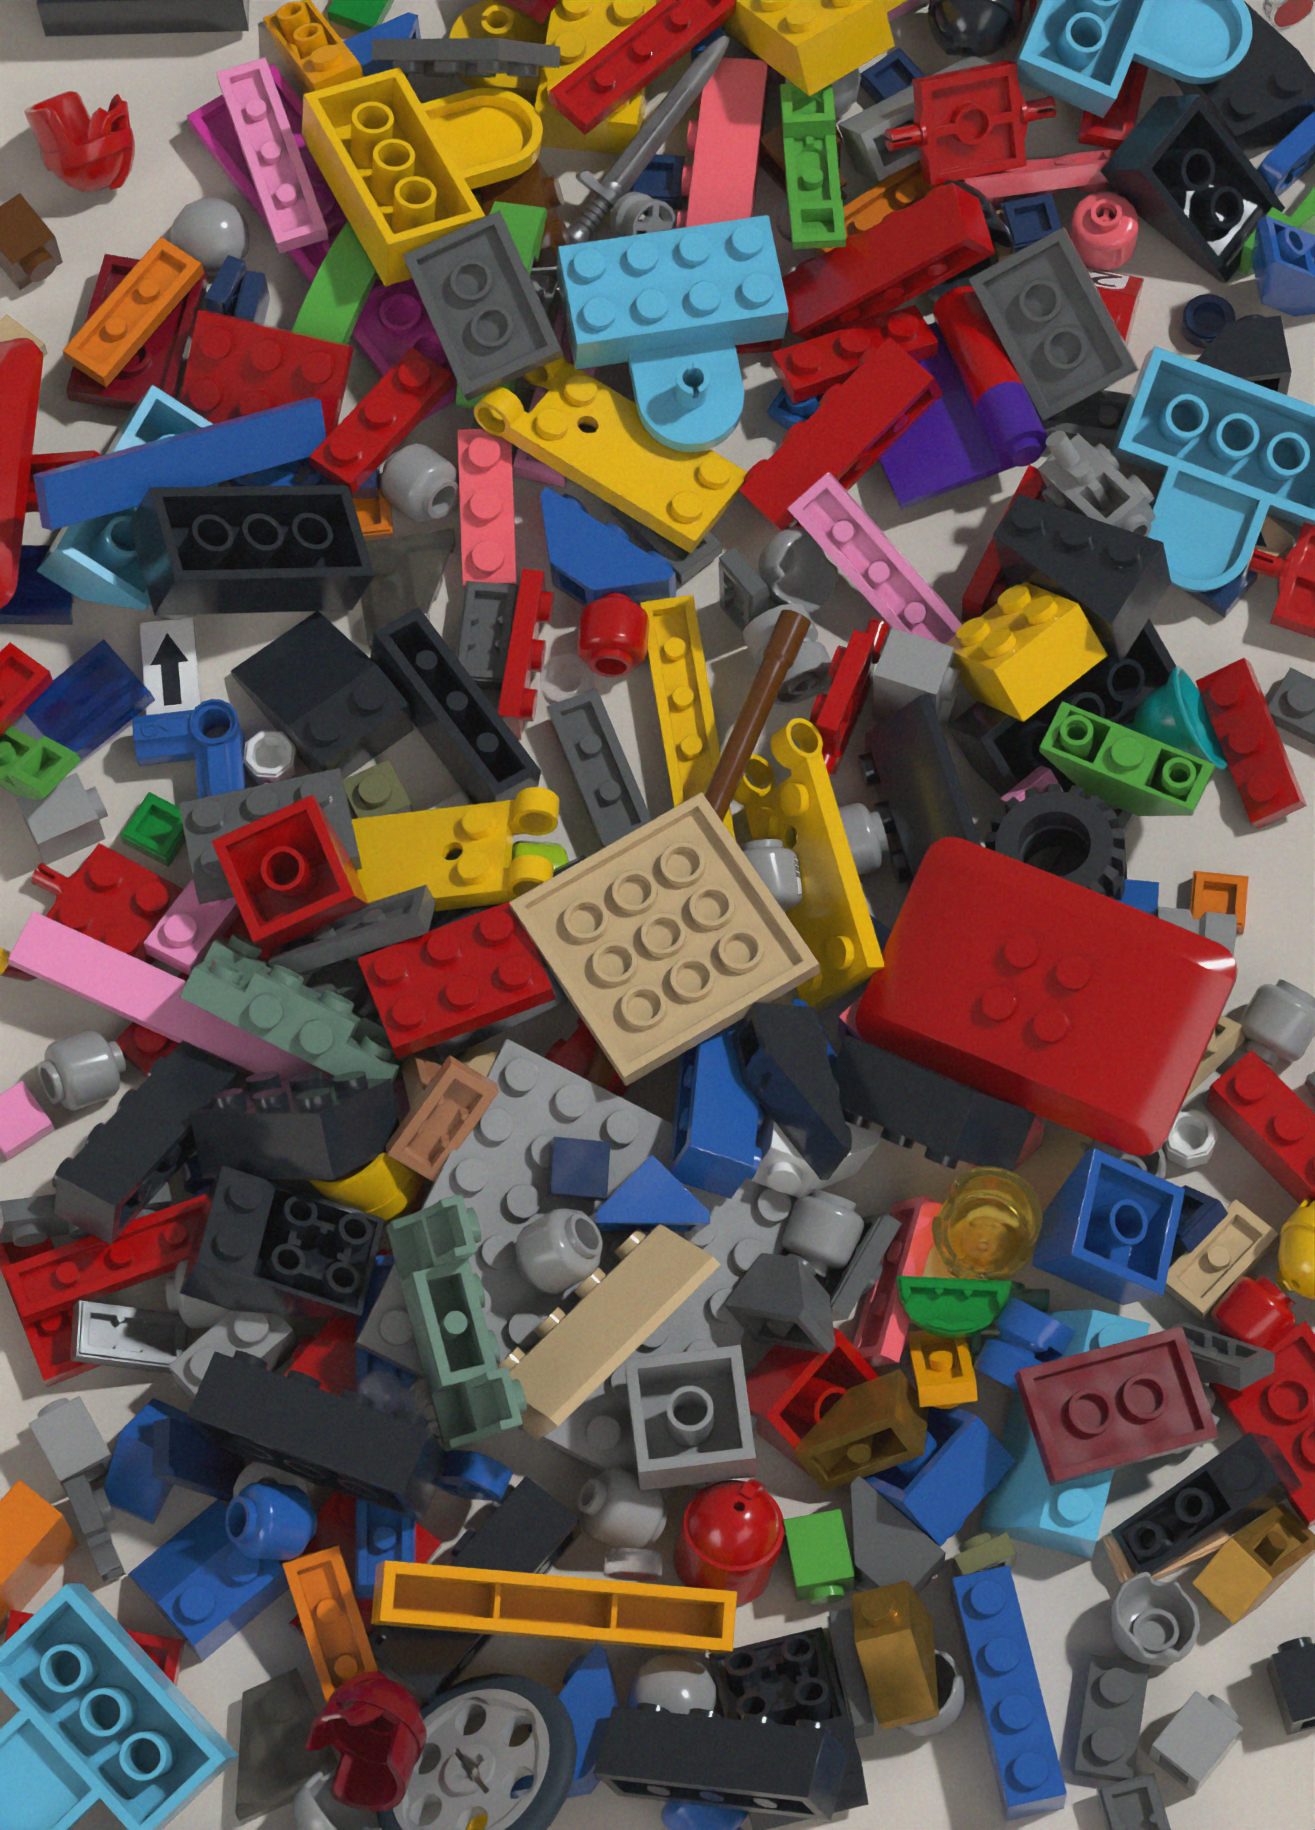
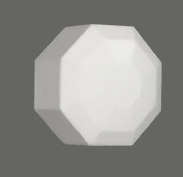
[243,730,298,785]
[1163,1108,1218,1168]

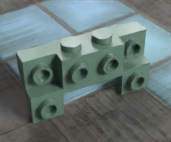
[180,934,409,1083]
[386,1194,527,1452]

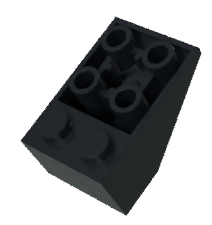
[180,1165,385,1320]
[708,1627,869,1830]

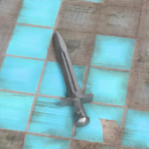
[567,36,729,244]

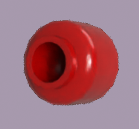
[577,593,650,678]
[1211,1274,1296,1351]

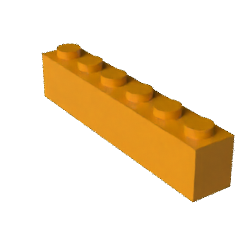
[371,1560,737,1654]

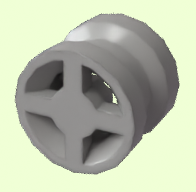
[610,191,676,238]

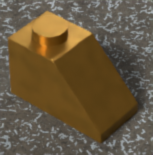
[794,1369,929,1492]
[1192,1502,1315,1625]
[852,1580,939,1730]

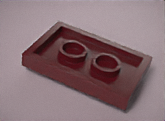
[66,254,208,411]
[1014,1326,1219,1486]

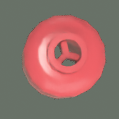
[1070,192,1139,271]

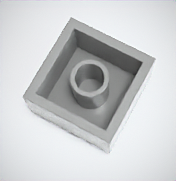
[625,1345,756,1490]

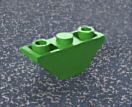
[1039,701,1215,816]

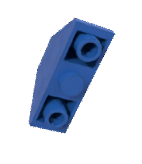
[1251,215,1315,317]
[540,486,676,607]
[510,1643,619,1799]

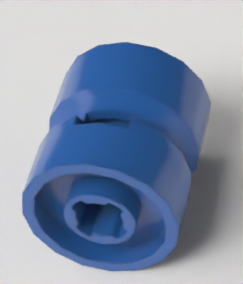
[973,1296,1076,1394]

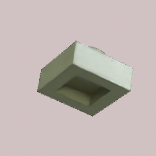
[343,759,414,818]
[952,1532,1017,1577]

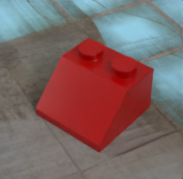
[211,795,369,951]
[746,1327,879,1477]

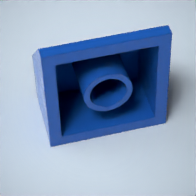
[1032,1148,1185,1305]
[850,1406,1016,1547]
[128,1499,290,1662]

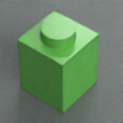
[783,1509,854,1605]

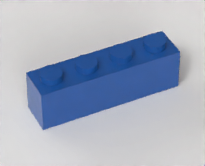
[669,1018,765,1199]
[950,1565,1067,1821]

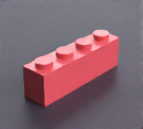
[676,57,769,229]

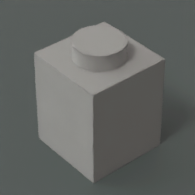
[17,773,108,865]
[28,1396,112,1497]
[1148,1691,1243,1794]

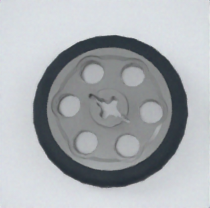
[377,1673,577,1830]

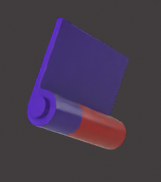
[879,286,1048,510]

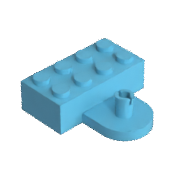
[1014,0,1253,118]
[556,215,789,452]
[1110,346,1315,592]
[0,1583,239,1830]

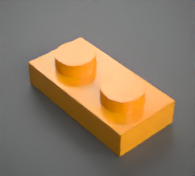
[907,1330,978,1409]

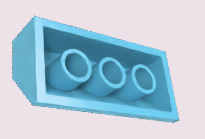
[37,385,220,611]
[979,1309,1150,1559]

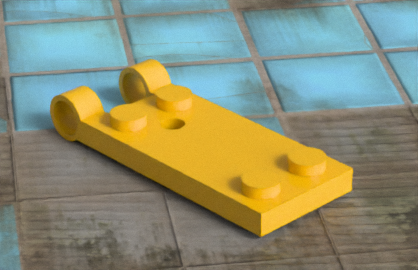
[474,356,747,554]
[733,718,884,1011]
[352,787,559,912]

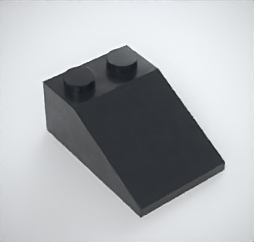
[1172,1,1315,159]
[1100,94,1285,283]
[231,611,414,780]

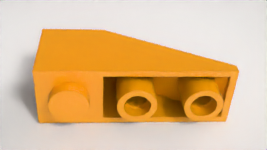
[263,0,364,95]

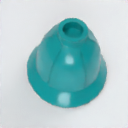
[1123,666,1228,770]

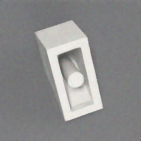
[751,1111,881,1198]

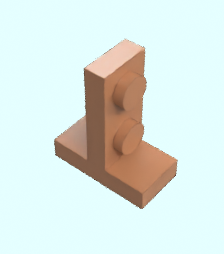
[385,1051,499,1182]

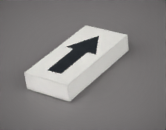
[139,617,201,715]

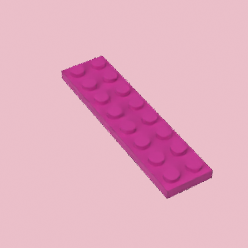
[187,64,457,423]

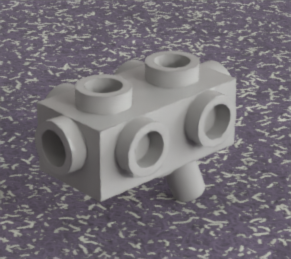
[1037,430,1156,537]

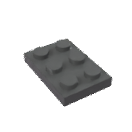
[372,38,560,78]
[403,210,565,401]
[969,227,1140,421]
[179,768,362,905]

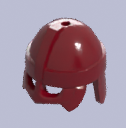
[305,1671,427,1812]

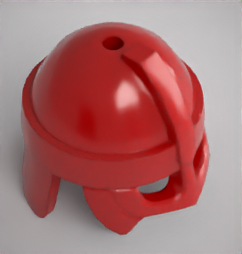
[24,91,135,192]
[673,1479,785,1605]

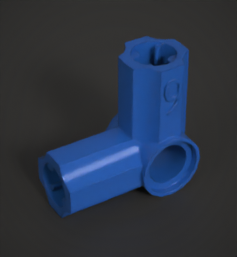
[132,699,246,799]

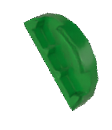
[896,1276,1012,1339]

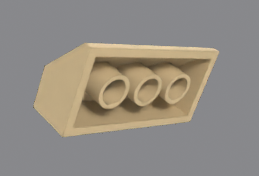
[497,1224,721,1441]

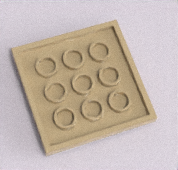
[509,792,820,1086]

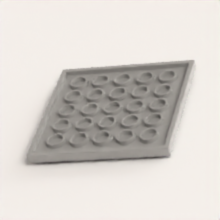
[354,1039,808,1500]

